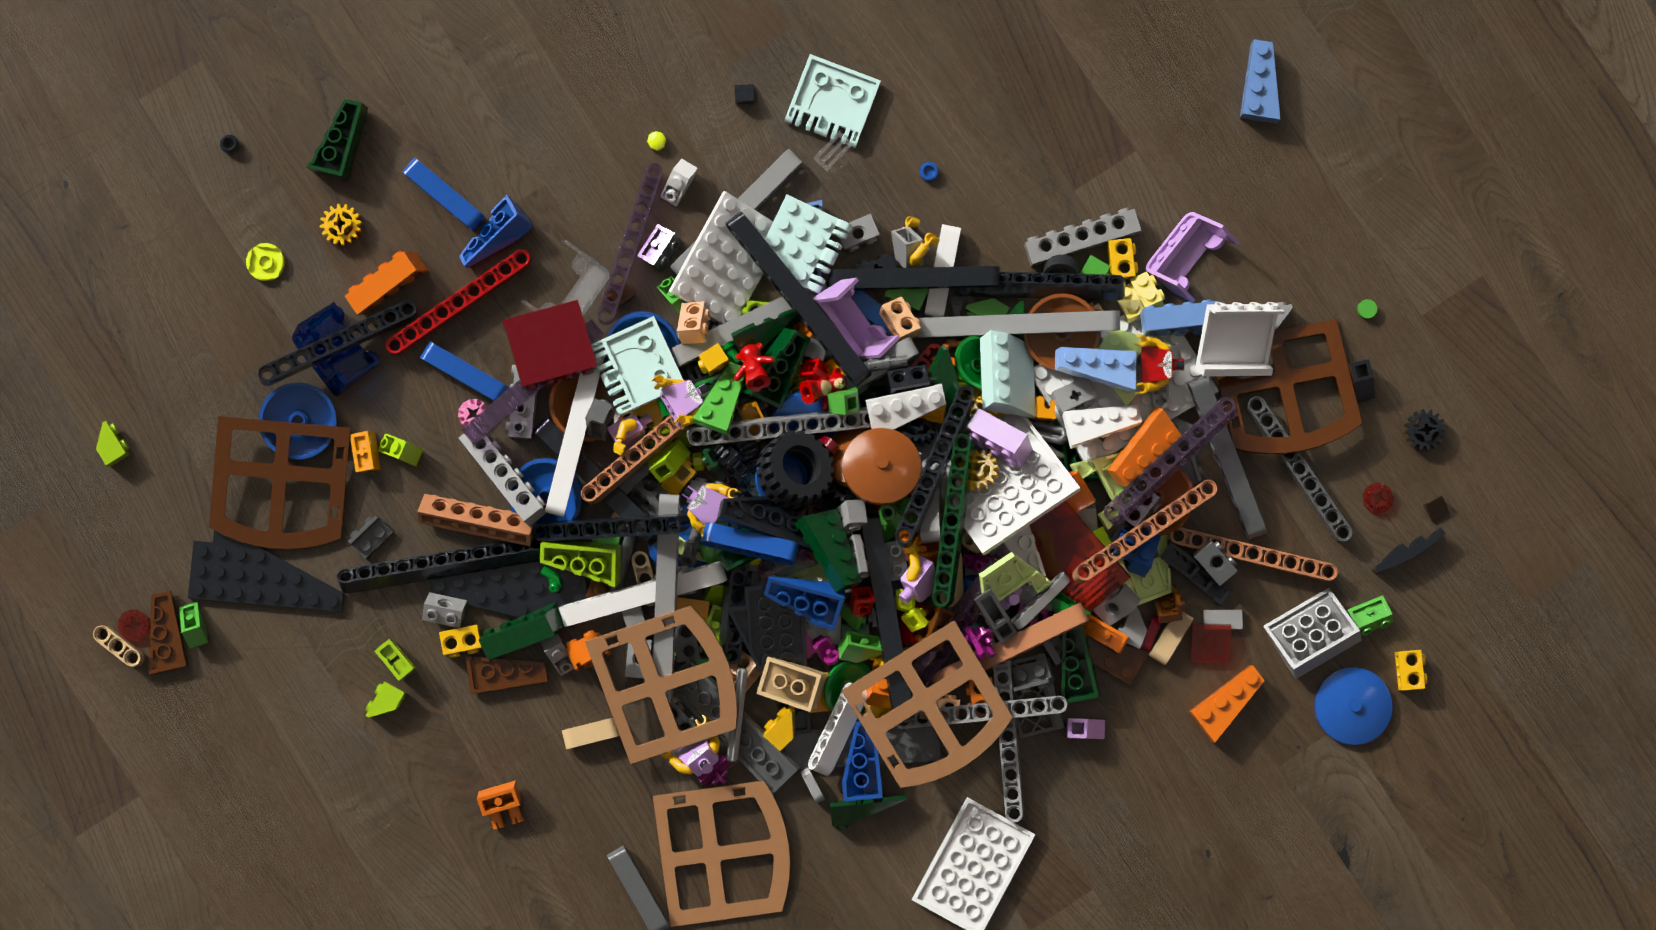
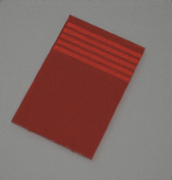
[1030,501,1131,612]

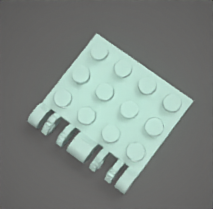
[784,54,881,148]
[753,195,852,294]
[591,316,683,417]

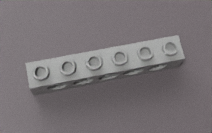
[1024,208,1141,267]
[459,424,546,527]

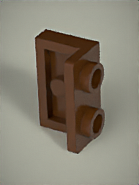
[1153,584,1185,623]

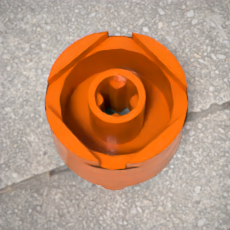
[566,630,610,671]

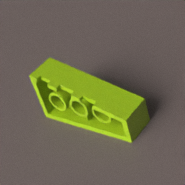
[540,540,621,587]

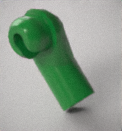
[540,566,562,593]

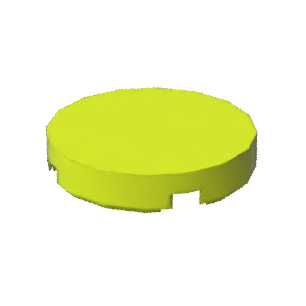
[246,243,285,281]

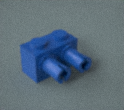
[1113,528,1161,578]

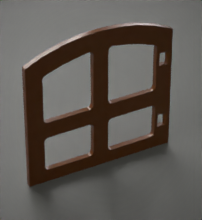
[1217,319,1362,454]
[209,416,351,549]

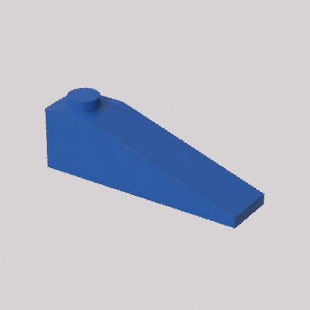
[459,195,533,268]

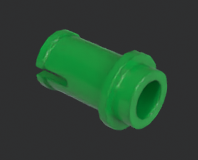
[721,341,742,364]

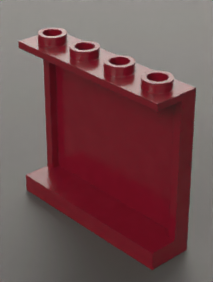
[503,300,597,391]

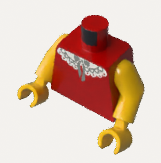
[1135,334,1184,395]

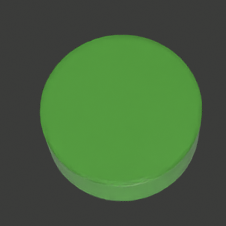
[1357,299,1377,319]

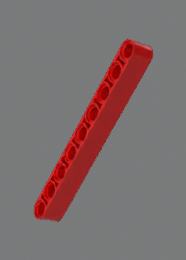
[386,250,532,356]

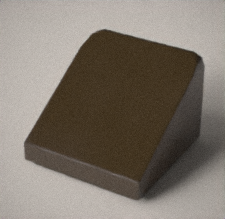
[1423,496,1449,522]

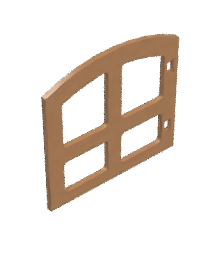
[585,606,737,764]
[841,621,1013,788]
[653,780,790,927]

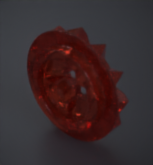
[1362,483,1394,513]
[118,610,149,640]

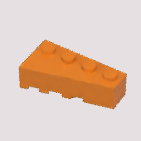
[345,250,429,315]
[1107,407,1184,487]
[1189,665,1265,743]

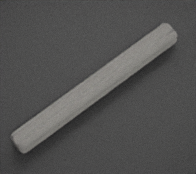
[726,668,748,762]

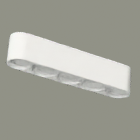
[924,224,961,317]
[808,683,868,776]

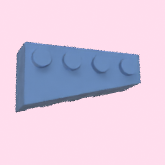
[1240,39,1280,124]
[1140,299,1219,337]

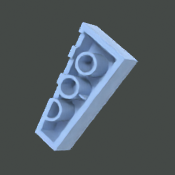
[1055,347,1136,393]

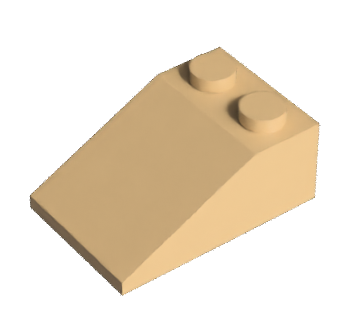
[756,656,827,712]

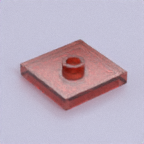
[1190,623,1231,663]

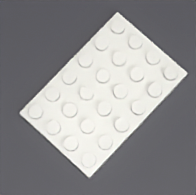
[668,191,773,324]
[912,797,1035,930]

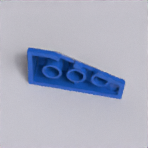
[764,576,845,631]
[842,721,883,802]

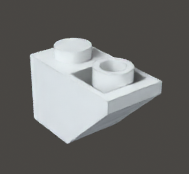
[660,159,698,207]

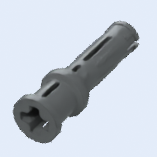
[679,527,702,566]

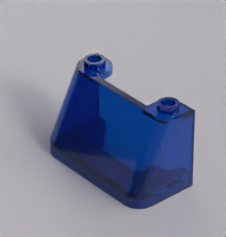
[292,302,380,396]

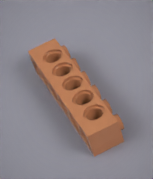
[417,494,536,546]

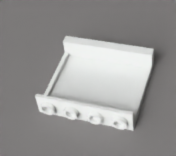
[1195,302,1285,376]

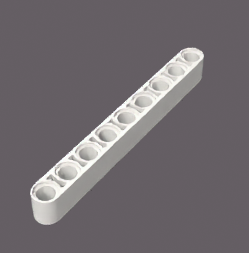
[545,353,604,517]
[559,561,727,627]

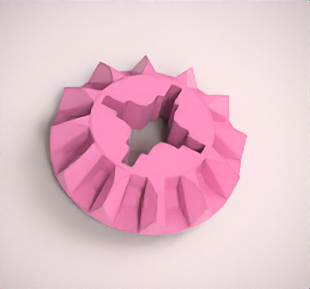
[458,399,489,429]

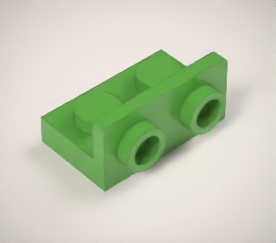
[1347,595,1393,636]

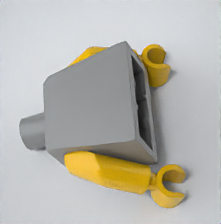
[891,216,940,268]

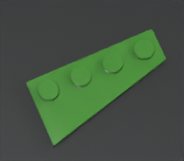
[693,362,746,435]

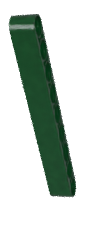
[932,434,975,607]

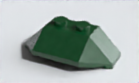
[928,345,971,421]

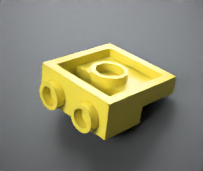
[1117,272,1165,323]

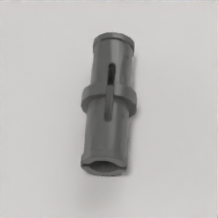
[868,355,908,372]

